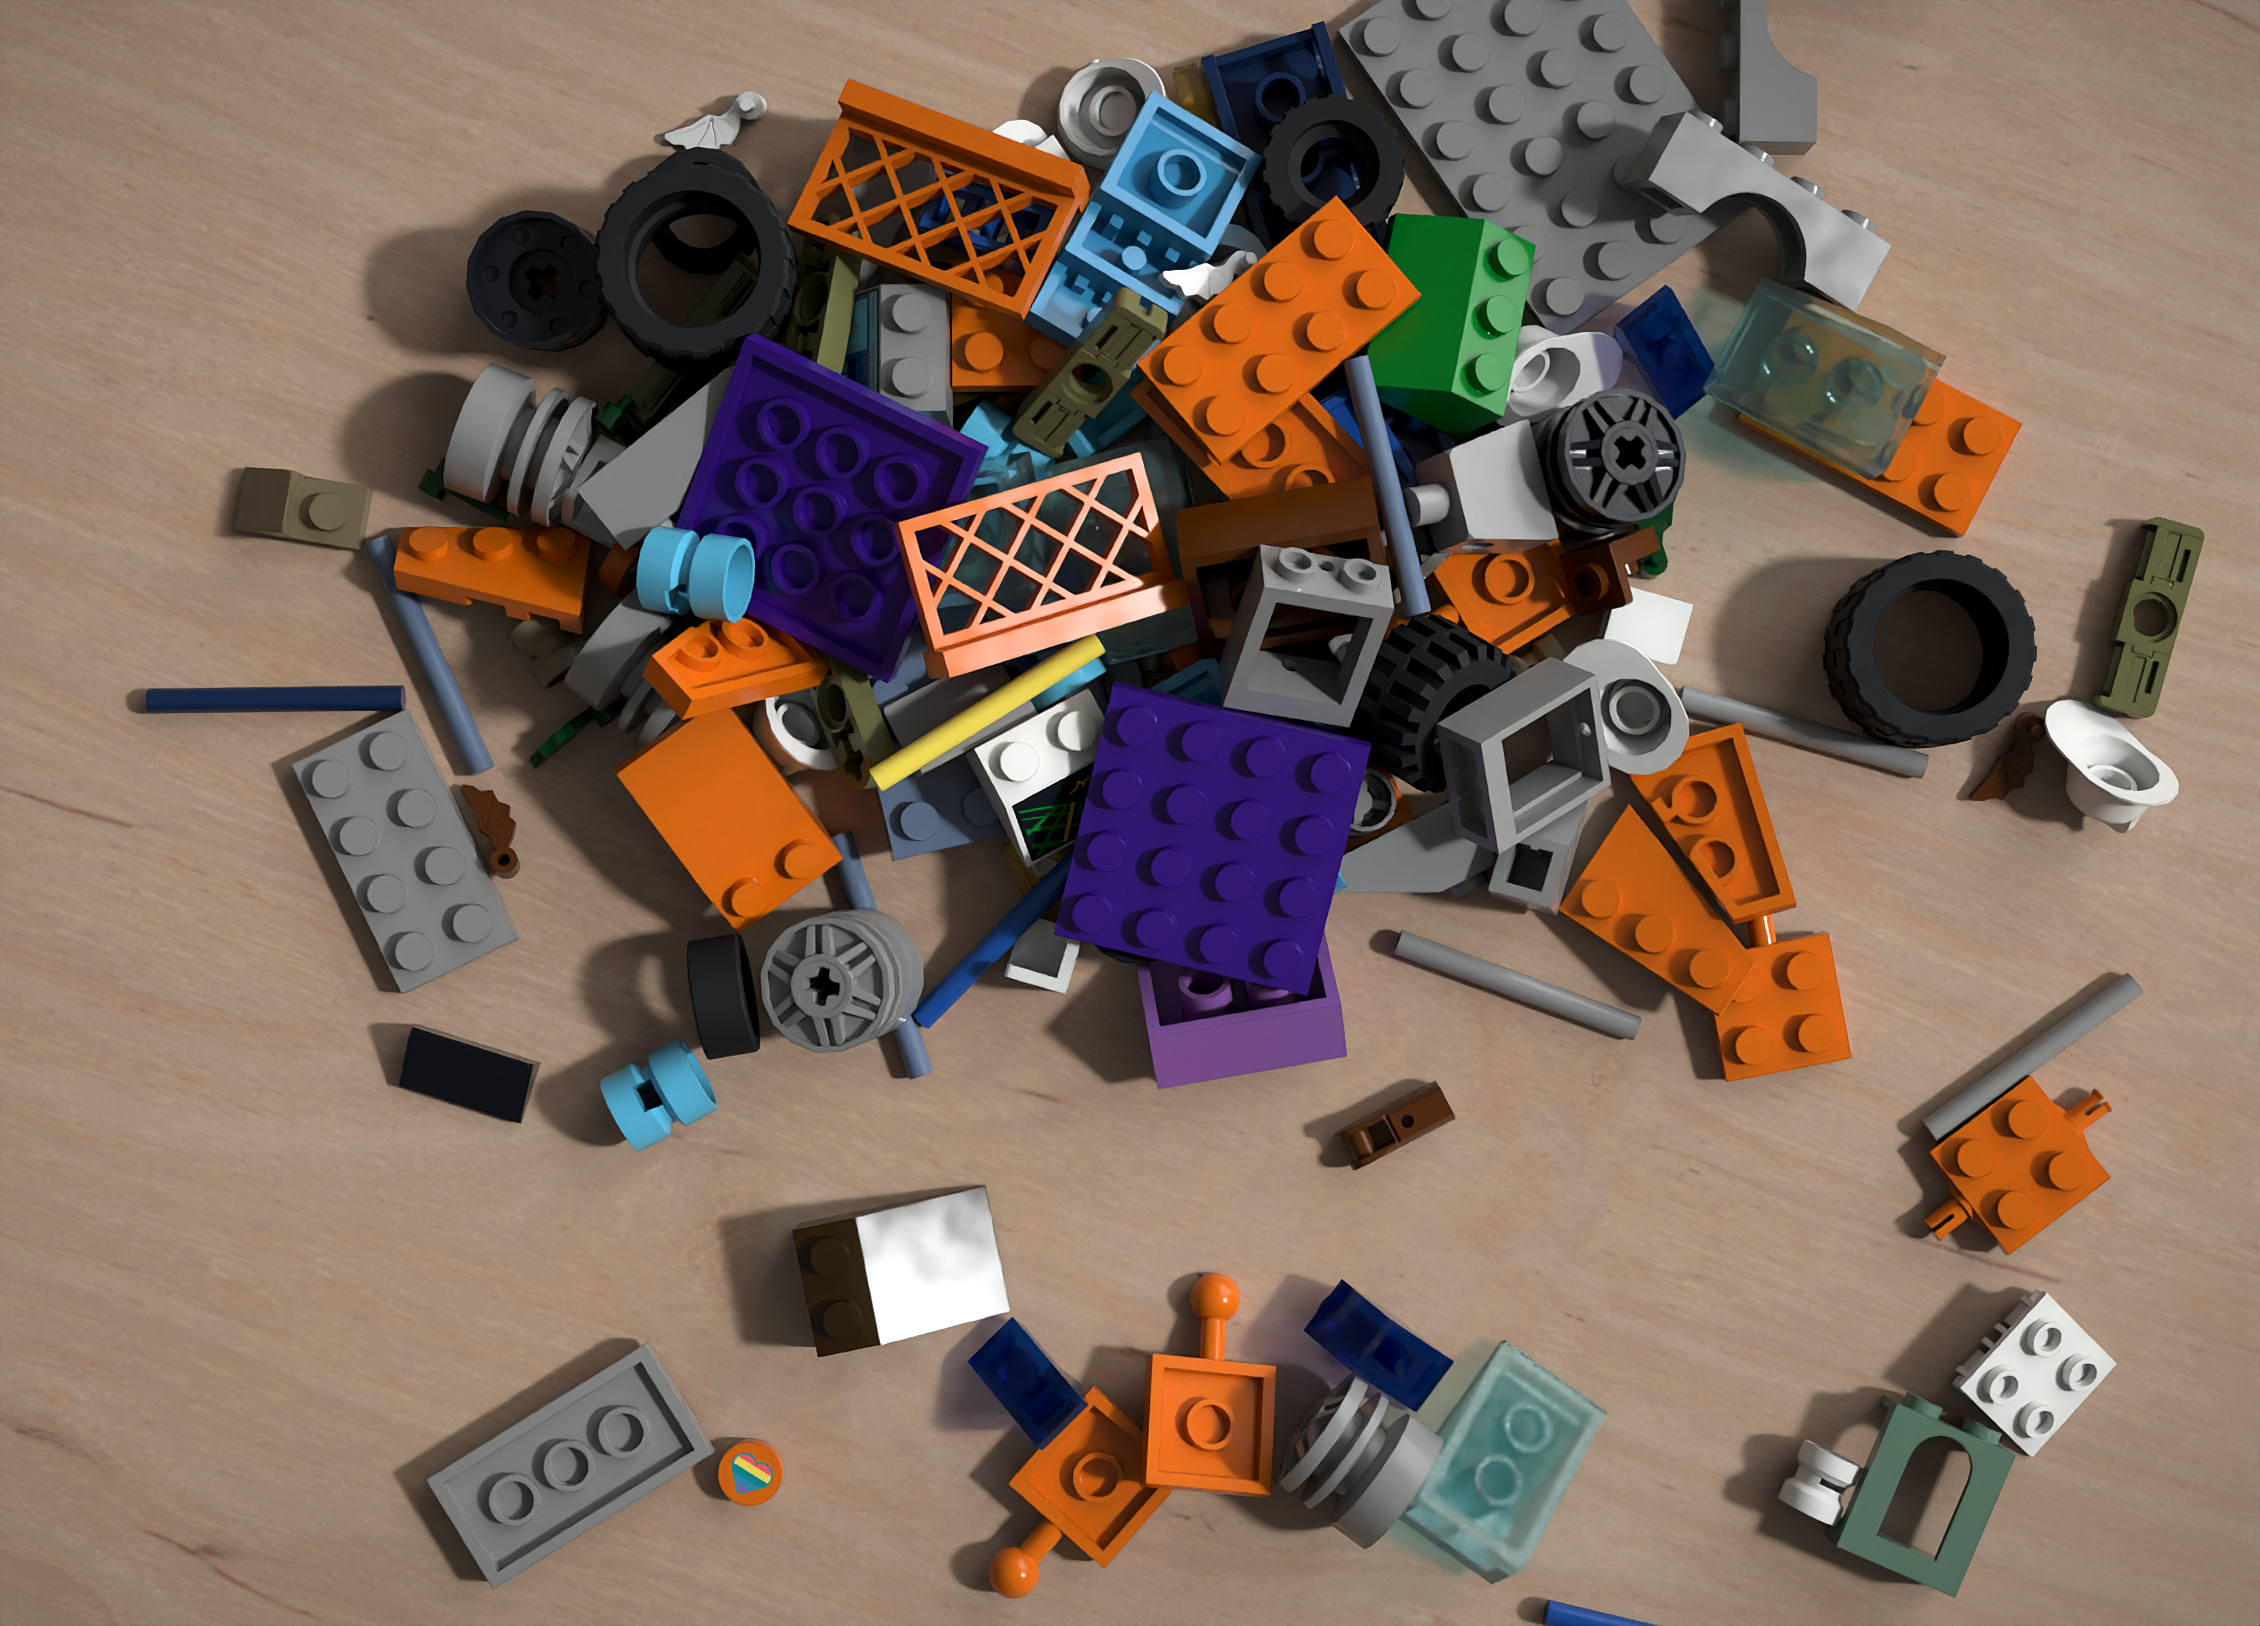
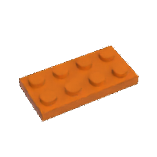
[1136,195,1421,467]
[1734,305,2023,538]
[1129,378,1402,516]

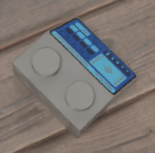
[841,284,953,429]

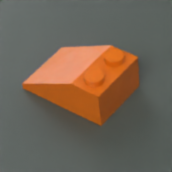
[614,708,843,934]

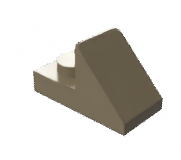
[235,467,373,551]

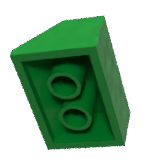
[1360,213,1536,438]

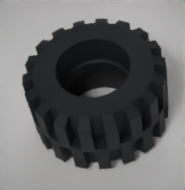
[1349,614,1517,793]

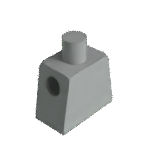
[1402,419,1559,553]

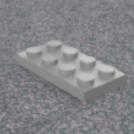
[291,709,521,994]
[426,1341,715,1589]

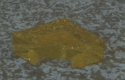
[1172,63,1213,126]

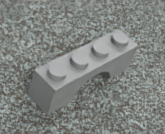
[1718,0,1817,155]
[1624,109,1892,314]

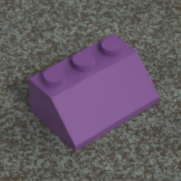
[1136,931,1347,1089]

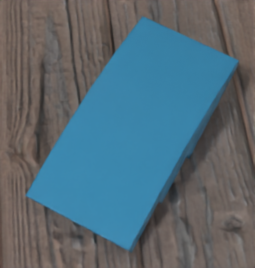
[1023,90,1263,387]

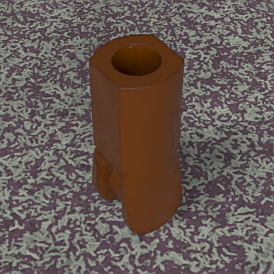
[1334,1081,1455,1170]

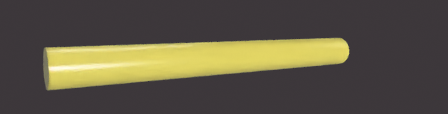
[869,633,1106,792]

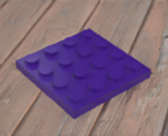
[675,333,989,684]
[1054,681,1371,996]

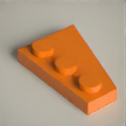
[393,526,596,635]
[642,613,830,720]
[1624,722,1797,925]
[1558,804,1756,1018]

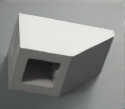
[1488,797,1592,916]

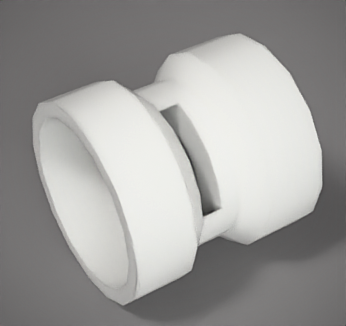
[1777,1439,1863,1527]

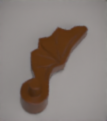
[1969,712,2046,801]
[460,784,520,879]

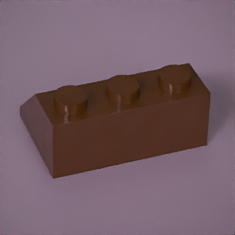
[1176,476,1397,659]

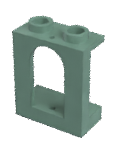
[1824,1392,2016,1598]

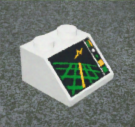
[965,688,1105,868]

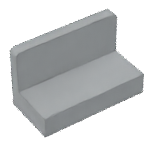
[883,662,1038,778]

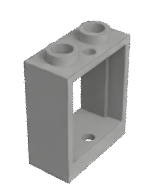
[1219,544,1395,727]
[1436,656,1611,855]

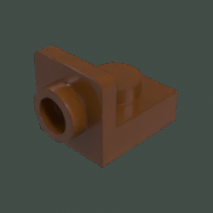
[1559,526,1660,616]

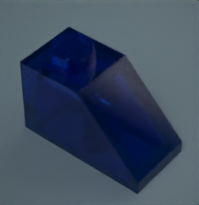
[1303,1279,1454,1413]

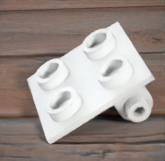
[1951,1289,2117,1458]

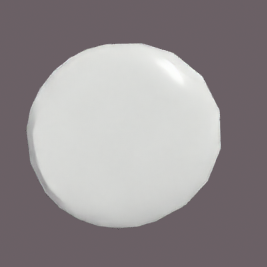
[1057,57,1170,170]

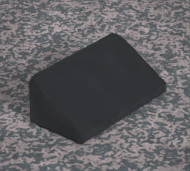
[399,1025,541,1124]

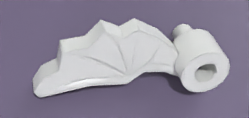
[665,91,767,149]
[1158,250,1257,304]

